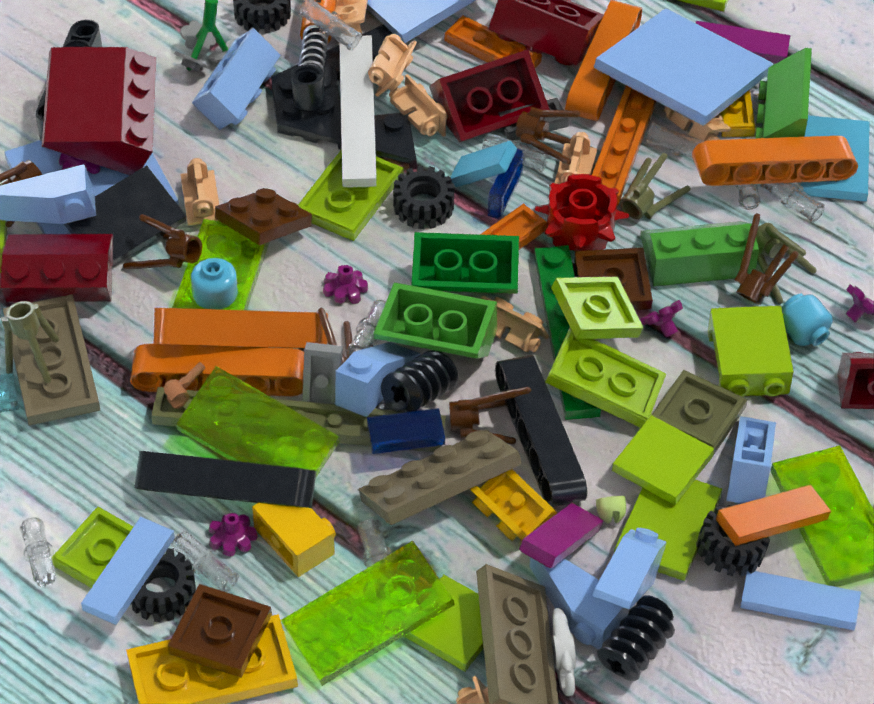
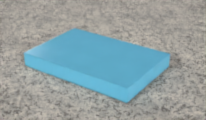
[799,115,870,202]

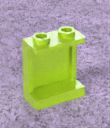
[707,306,794,397]

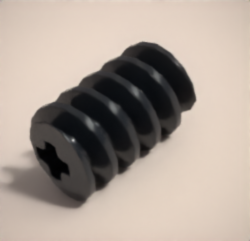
[381,350,459,413]
[597,595,675,681]

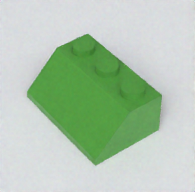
[755,48,812,139]
[640,221,759,287]
[373,282,497,359]

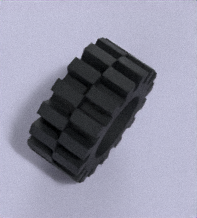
[233,0,291,33]
[393,166,454,229]
[696,505,770,576]
[130,548,196,622]

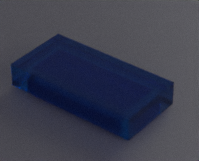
[488,149,524,219]
[367,408,445,454]

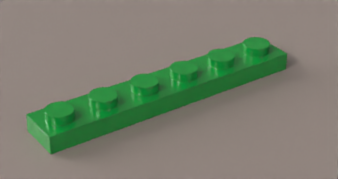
[534,246,601,420]

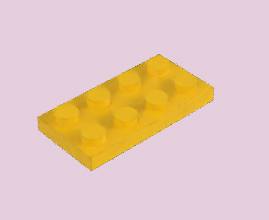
[126,614,298,704]

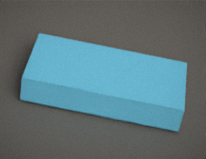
[450,140,517,187]

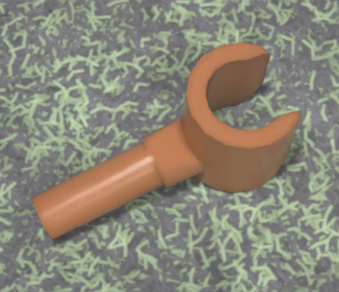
[164,362,206,409]

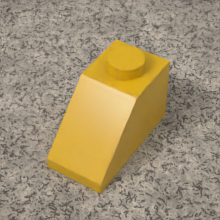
[252,503,336,577]

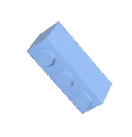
[192,28,281,130]

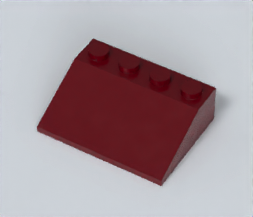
[42,47,157,175]

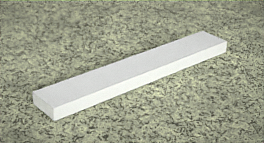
[339,35,376,187]

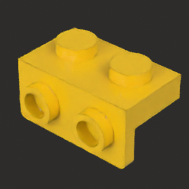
[470,469,557,541]

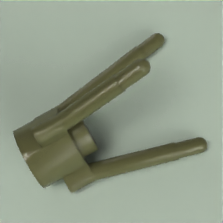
[620,153,691,219]
[756,223,817,304]
[1,301,59,384]

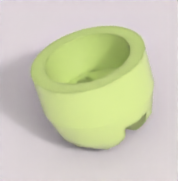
[596,496,626,524]

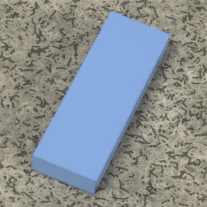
[81,517,175,625]
[740,571,861,630]

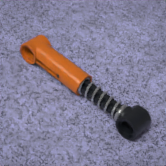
[290,0,337,111]

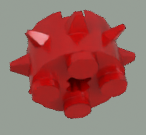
[535,174,629,251]

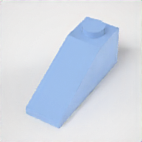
[0,164,96,224]
[335,342,421,417]
[726,416,776,505]
[593,528,667,610]
[529,557,629,649]

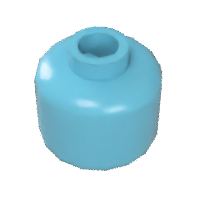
[191,258,238,309]
[782,293,833,346]

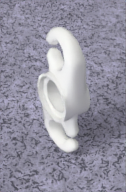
[551,608,576,697]

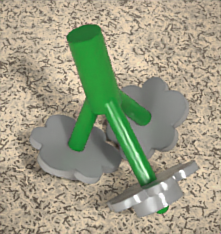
[174,0,236,72]

